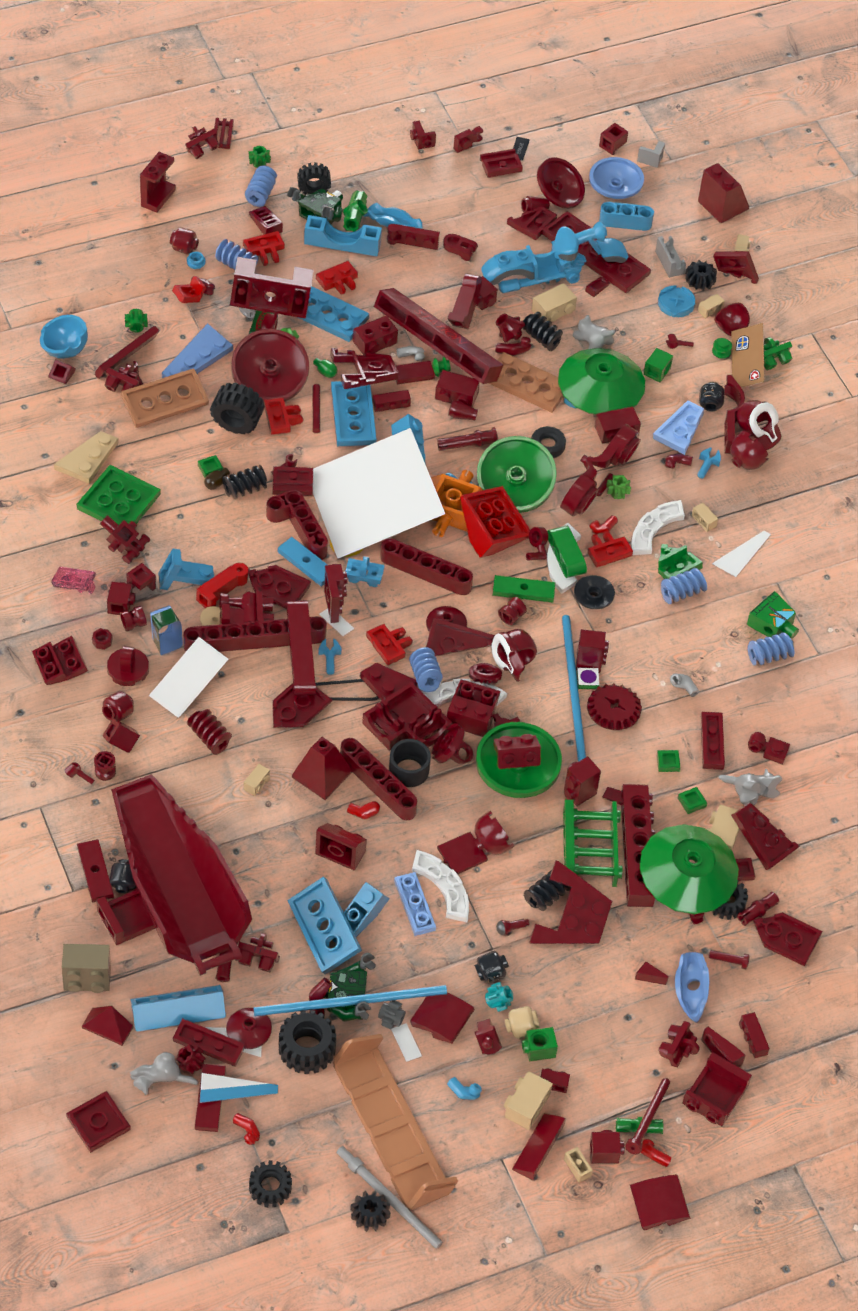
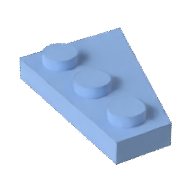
[653,401,704,455]

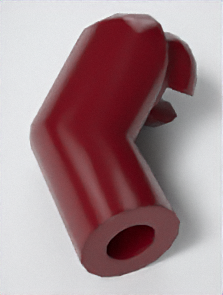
[191,277,215,296]

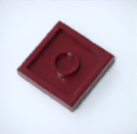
[66,1091,131,1153]

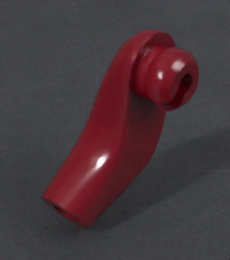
[495,337,532,356]
[309,977,332,1016]

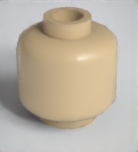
[505,1006,540,1039]

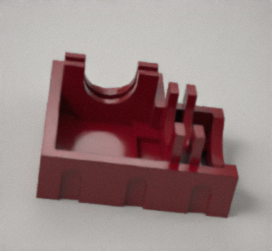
[362,682,453,751]

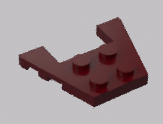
[330,348,399,389]
[529,860,613,944]

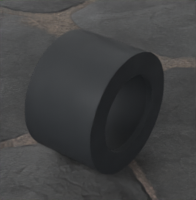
[389,739,431,787]

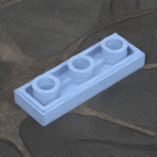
[394,872,436,936]

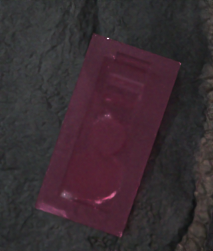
[51,567,96,594]

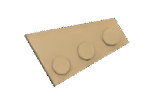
[54,431,118,484]

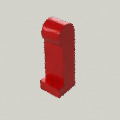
[196,563,249,608]

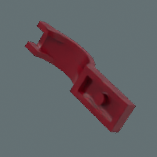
[724,375,745,454]

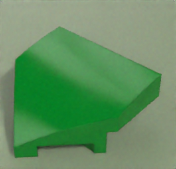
[658,544,703,579]

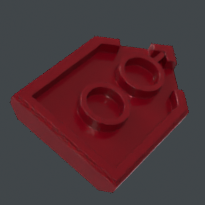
[248,565,311,609]
[273,683,332,728]
[753,912,823,966]

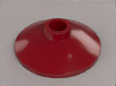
[426,606,467,632]
[226,1008,272,1049]

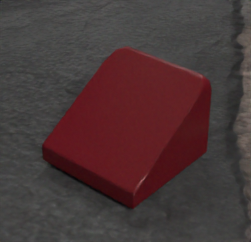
[48,359,76,384]

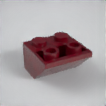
[447,679,501,737]

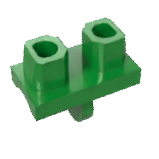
[764,337,793,371]

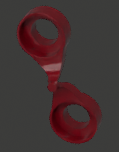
[560,424,641,516]

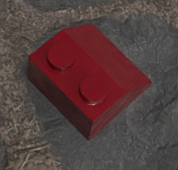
[315,823,367,871]

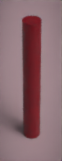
[312,384,320,433]

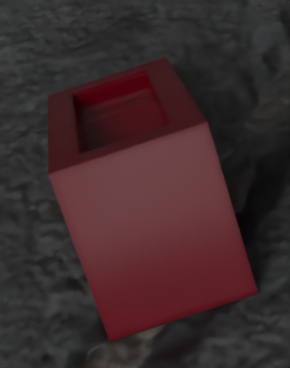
[635,961,669,985]

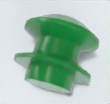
[712,338,732,359]
[432,356,451,377]

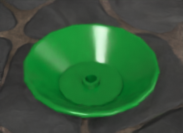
[558,348,645,415]
[640,824,739,914]

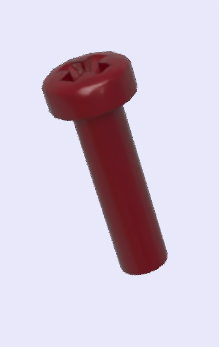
[709,950,750,970]

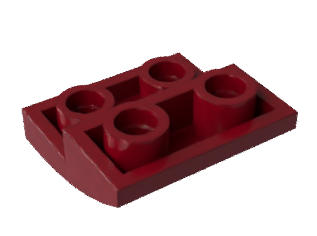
[32,635,88,685]
[410,992,475,1044]
[630,1174,691,1231]

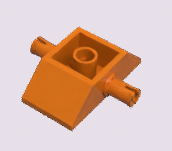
[431,470,483,537]

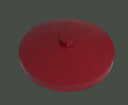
[231,329,309,403]

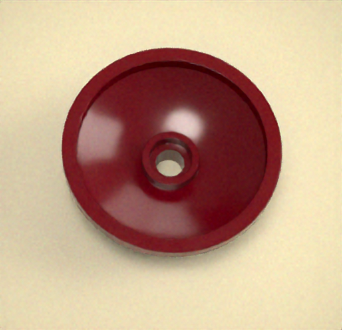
[537,157,585,209]

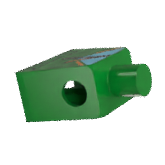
[747,591,799,639]

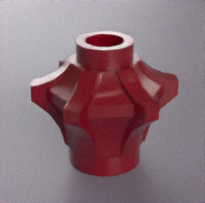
[496,313,525,343]

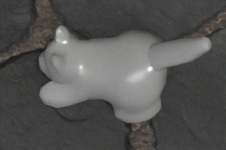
[573,315,615,349]
[719,769,782,805]
[130,1052,198,1095]

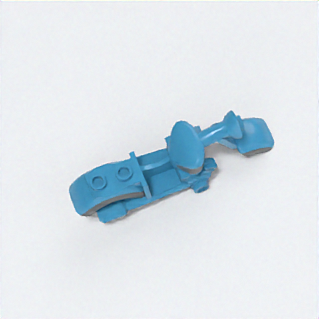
[481,221,628,293]

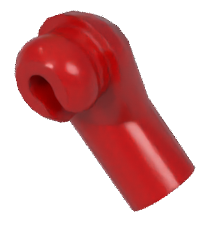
[589,515,618,534]
[347,801,380,820]
[233,1113,260,1145]
[641,1139,672,1167]

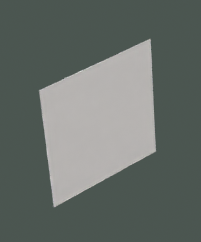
[313,428,445,559]

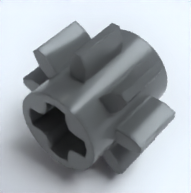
[378,1000,406,1029]

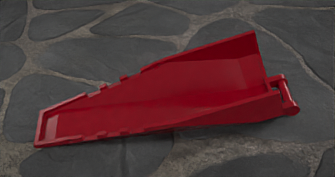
[111,774,252,976]

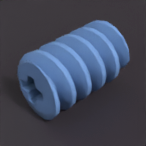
[245,166,277,207]
[215,239,259,270]
[661,568,707,604]
[747,633,795,666]
[409,647,443,692]

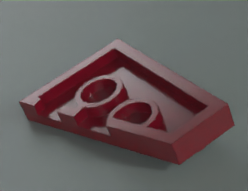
[731,803,800,870]

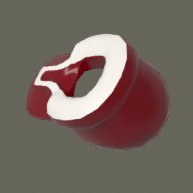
[736,400,782,450]
[491,629,537,682]

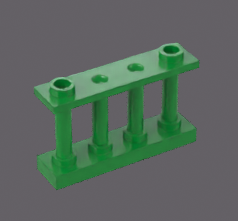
[563,799,623,887]

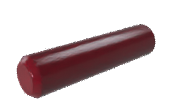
[596,473,613,497]

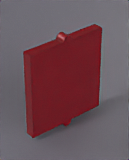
[437,832,488,874]

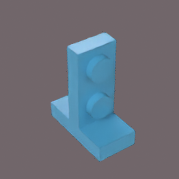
[158,548,214,590]

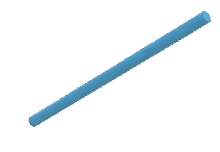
[562,615,586,762]
[253,985,447,1016]

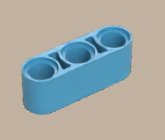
[599,202,654,231]

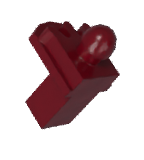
[475,1018,502,1055]

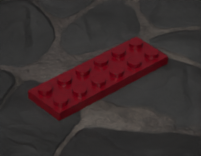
[542,211,651,293]

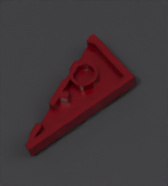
[426,618,495,656]

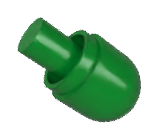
[313,358,338,378]

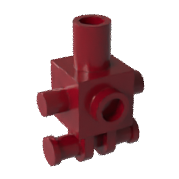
[100,515,150,564]

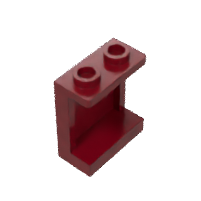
[140,152,176,213]
[96,889,156,946]
[682,1052,752,1127]

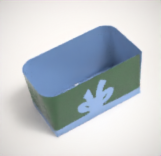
[150,605,183,655]

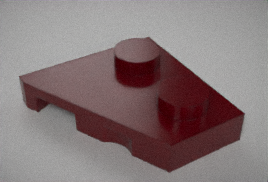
[507,206,557,240]
[713,251,759,284]
[360,663,417,700]

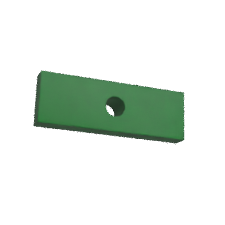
[492,575,556,603]

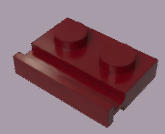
[480,148,523,178]
[272,466,313,496]

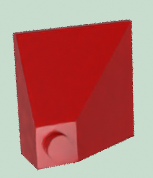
[460,486,530,558]

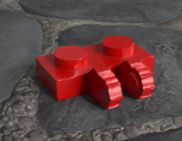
[243,231,285,266]
[316,261,358,295]
[264,398,304,435]
[588,530,633,568]
[366,624,413,666]

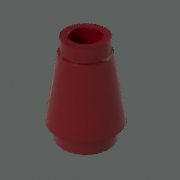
[521,196,550,212]
[448,400,478,421]

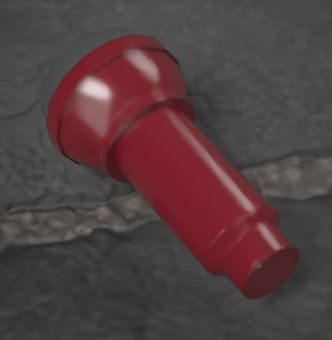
[496,919,530,935]

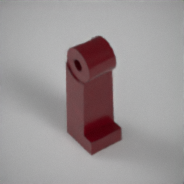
[447,273,482,329]

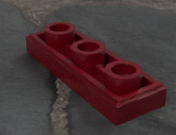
[77,839,114,903]
[195,1064,226,1132]

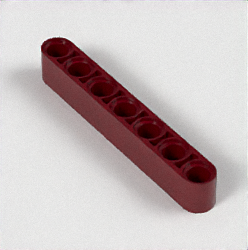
[183,616,327,652]

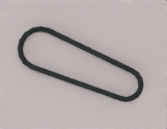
[316,679,379,701]

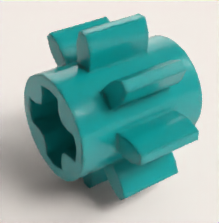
[485,982,513,1012]

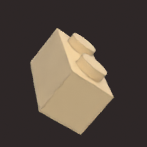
[735,234,751,251]
[698,294,725,319]
[692,503,718,532]
[244,764,271,796]
[564,1147,593,1183]

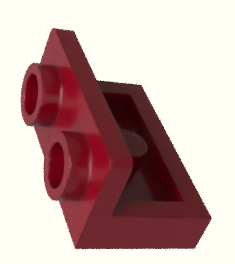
[494,734,541,769]

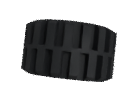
[210,383,265,434]
[279,1010,336,1074]

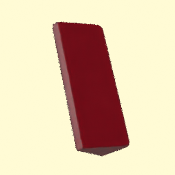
[512,1113,566,1180]

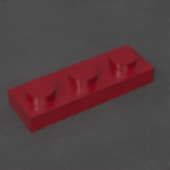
[701,711,725,770]
[173,1018,245,1067]

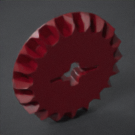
[587,683,642,730]

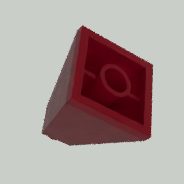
[292,737,352,800]

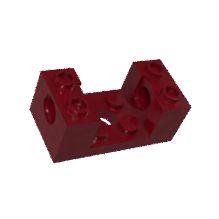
[230,257,314,319]

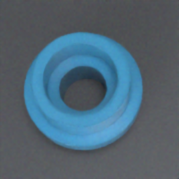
[187,252,206,269]

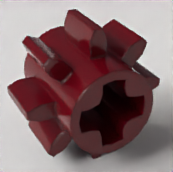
[176,1044,206,1074]

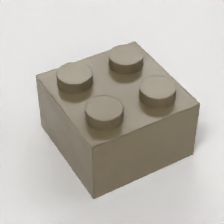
[62,944,111,993]

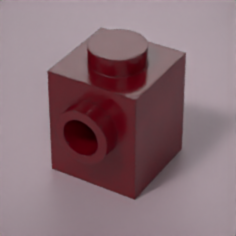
[476,276,498,310]
[107,582,136,615]
[589,1130,625,1164]

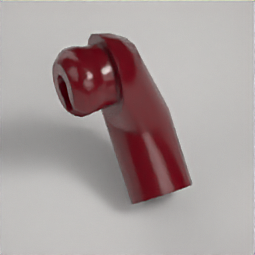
[665,453,693,469]

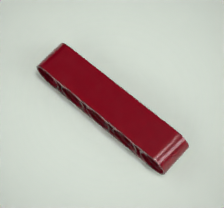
[380,538,473,595]
[287,600,316,696]
[340,738,418,821]

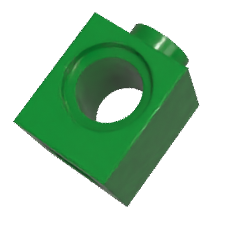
[643,348,673,383]
[522,1027,558,1062]

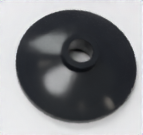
[574,575,615,609]

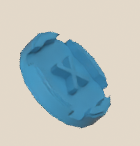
[658,285,695,317]

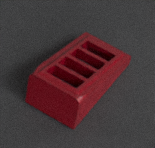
[249,206,283,235]
[701,1026,746,1067]

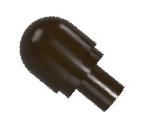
[204,468,230,490]

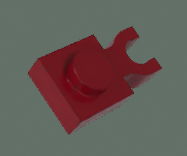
[453,126,483,153]

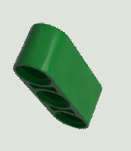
[547,525,587,578]

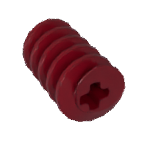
[187,709,232,755]

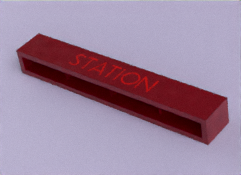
[373,288,504,384]

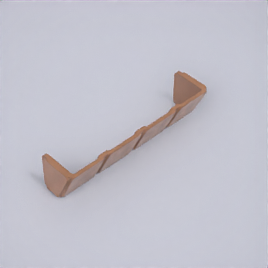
[333,1034,458,1210]

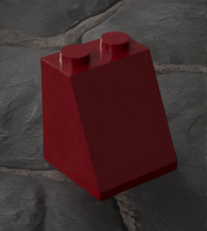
[698,163,749,224]

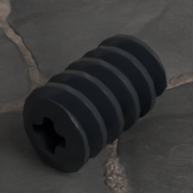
[522,312,563,351]
[222,464,267,499]
[524,870,571,911]

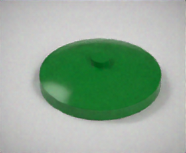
[477,436,557,513]
[476,722,562,798]

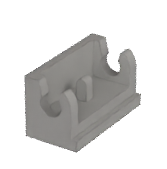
[655,236,686,278]

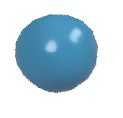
[39,315,88,359]

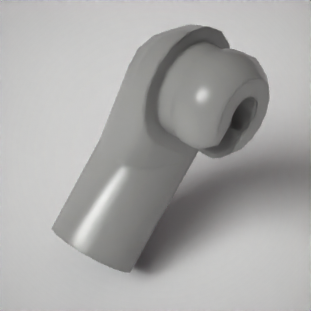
[396,346,425,361]
[670,673,699,697]

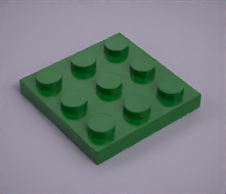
[76,465,161,525]

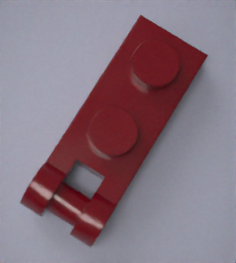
[387,224,440,250]

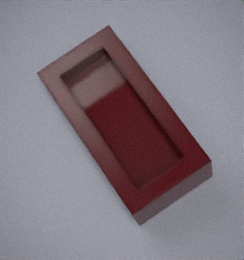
[585,277,610,297]
[602,787,623,805]

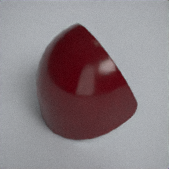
[714,302,750,336]

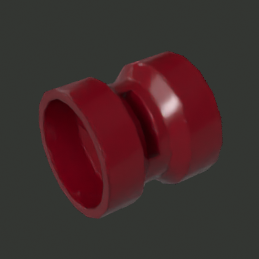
[498,597,527,625]
[120,606,147,632]
[94,751,116,781]

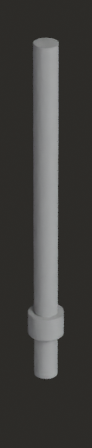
[336,1146,443,1249]

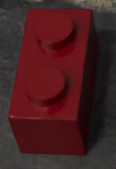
[540,1068,570,1093]

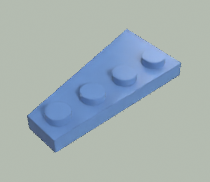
[162,323,233,378]

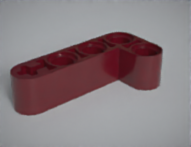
[266,490,328,560]

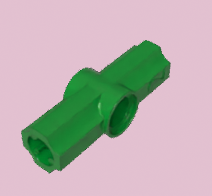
[343,190,368,232]

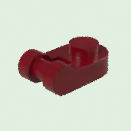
[443,234,478,261]

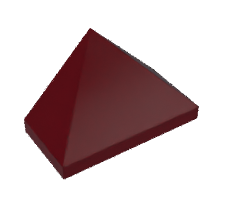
[82,1006,133,1046]

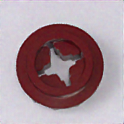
[469,663,502,685]

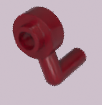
[526,527,548,561]

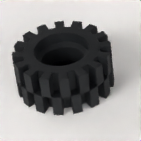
[297,162,331,195]
[713,880,748,920]
[249,1160,292,1208]

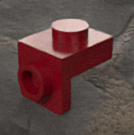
[410,120,436,150]

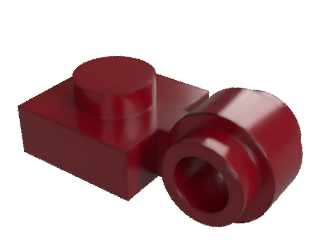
[748,732,790,765]

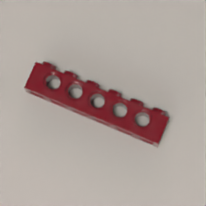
[621,784,656,907]

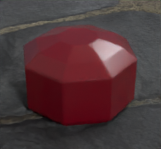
[92,628,113,650]

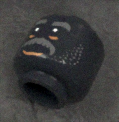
[699,382,725,412]
[474,951,509,984]

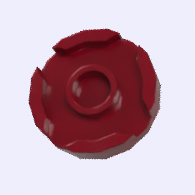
[107,646,149,686]
[432,724,474,764]

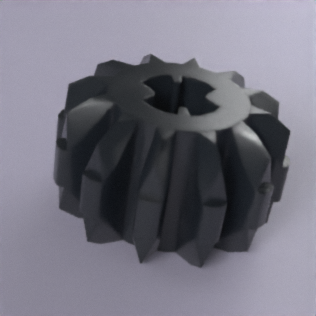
[685,260,717,292]
[350,1190,391,1232]

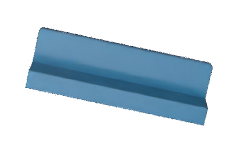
[130,985,226,1032]

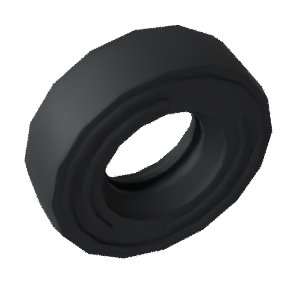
[531,426,566,458]

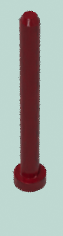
[625,1078,670,1155]

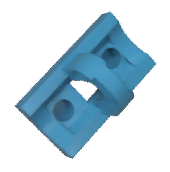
[345,556,385,587]

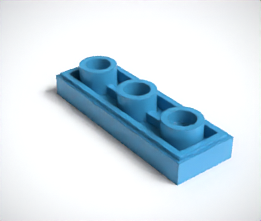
[277,537,327,587]

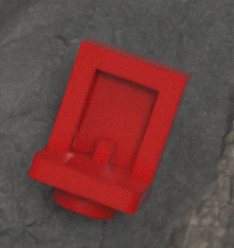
[172,276,206,303]

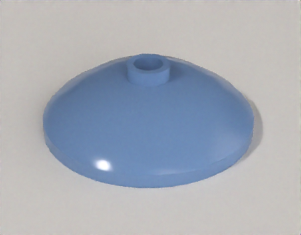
[589,157,644,199]

